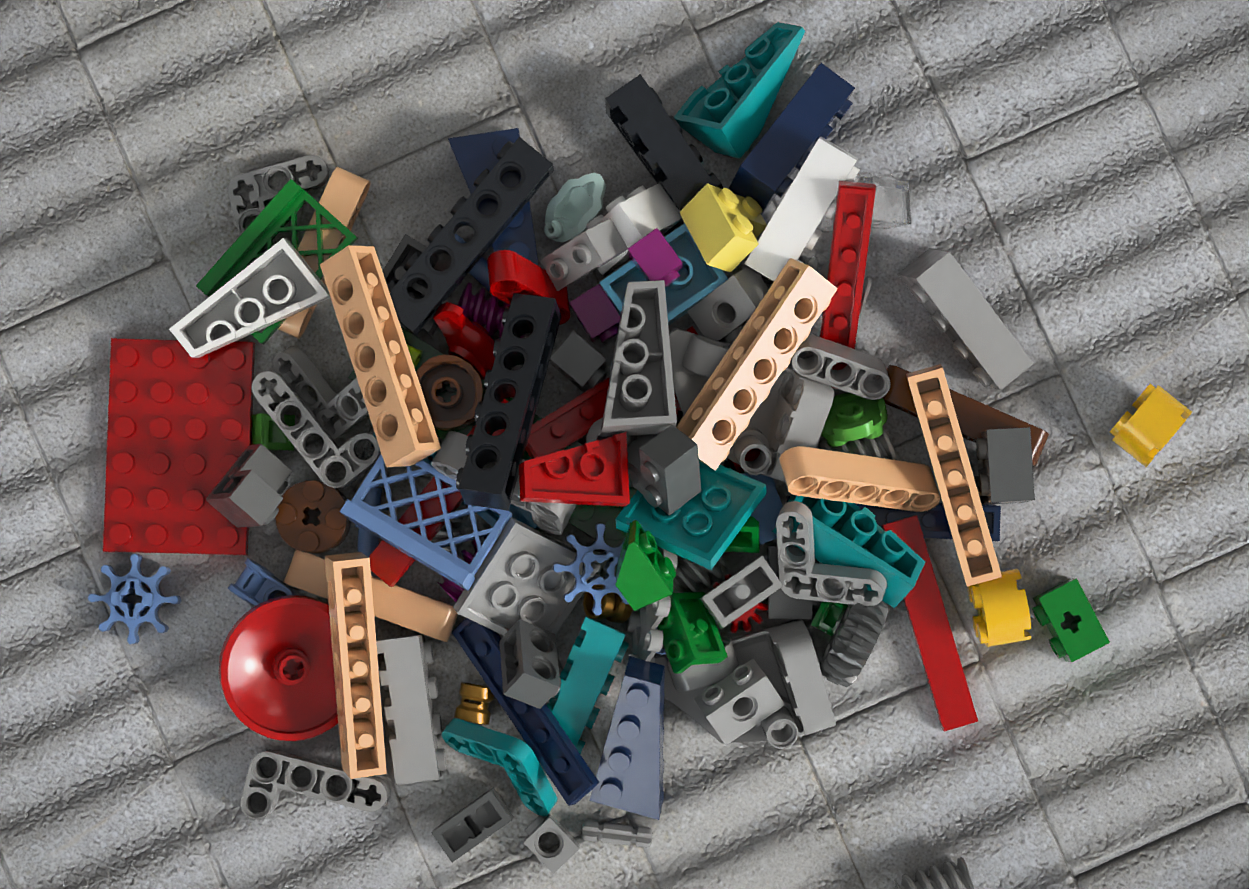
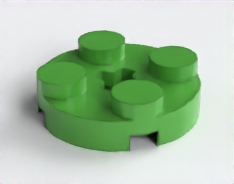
[821,392,888,447]

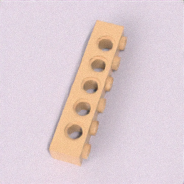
[320,245,441,467]
[676,258,838,471]
[906,364,1002,587]
[325,552,387,779]

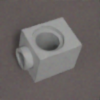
[523,814,580,874]

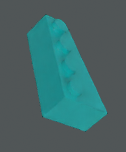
[772,494,925,609]
[547,616,629,754]

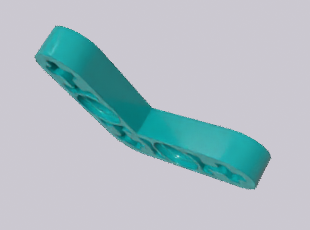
[441,718,558,816]

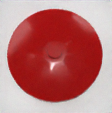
[219,595,338,741]

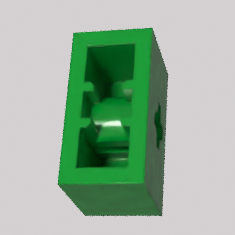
[1032,578,1110,662]

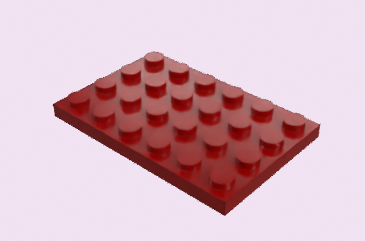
[103,338,255,555]

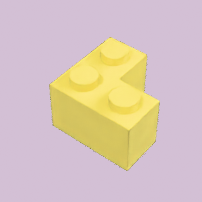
[679,184,767,273]

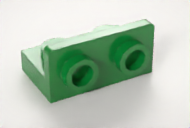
[657,592,728,674]

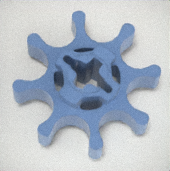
[552,523,629,615]
[88,554,181,644]

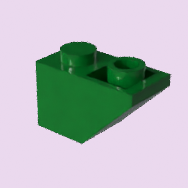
[616,520,676,611]

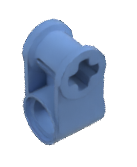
[228,558,298,606]

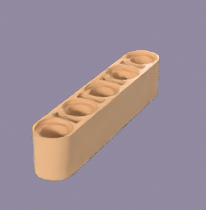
[278,167,371,339]
[779,446,941,512]
[283,549,458,642]

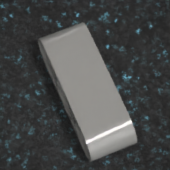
[791,334,891,400]

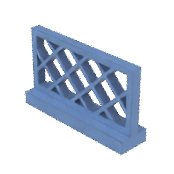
[340,454,512,591]

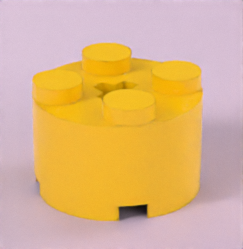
[1109,384,1192,467]
[967,568,1031,647]

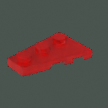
[519,431,630,507]

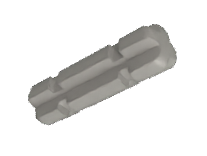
[582,820,653,848]

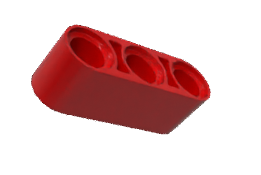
[487,250,570,325]

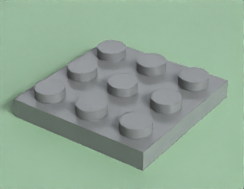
[453,517,600,636]

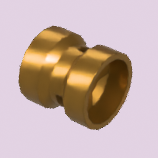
[583,584,633,623]
[454,682,495,725]

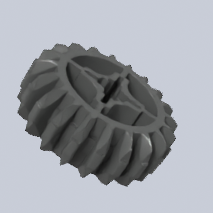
[819,601,888,687]

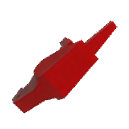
[433,302,495,380]

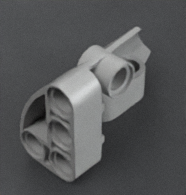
[669,328,834,482]
[654,619,836,749]

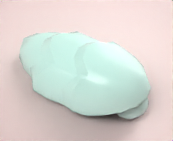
[544,172,606,242]

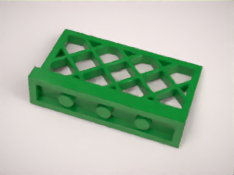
[196,179,358,345]

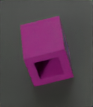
[628,228,683,287]
[569,284,620,343]

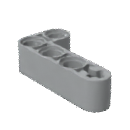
[252,371,381,489]
[431,431,577,535]
[240,749,390,819]

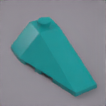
[674,22,805,159]

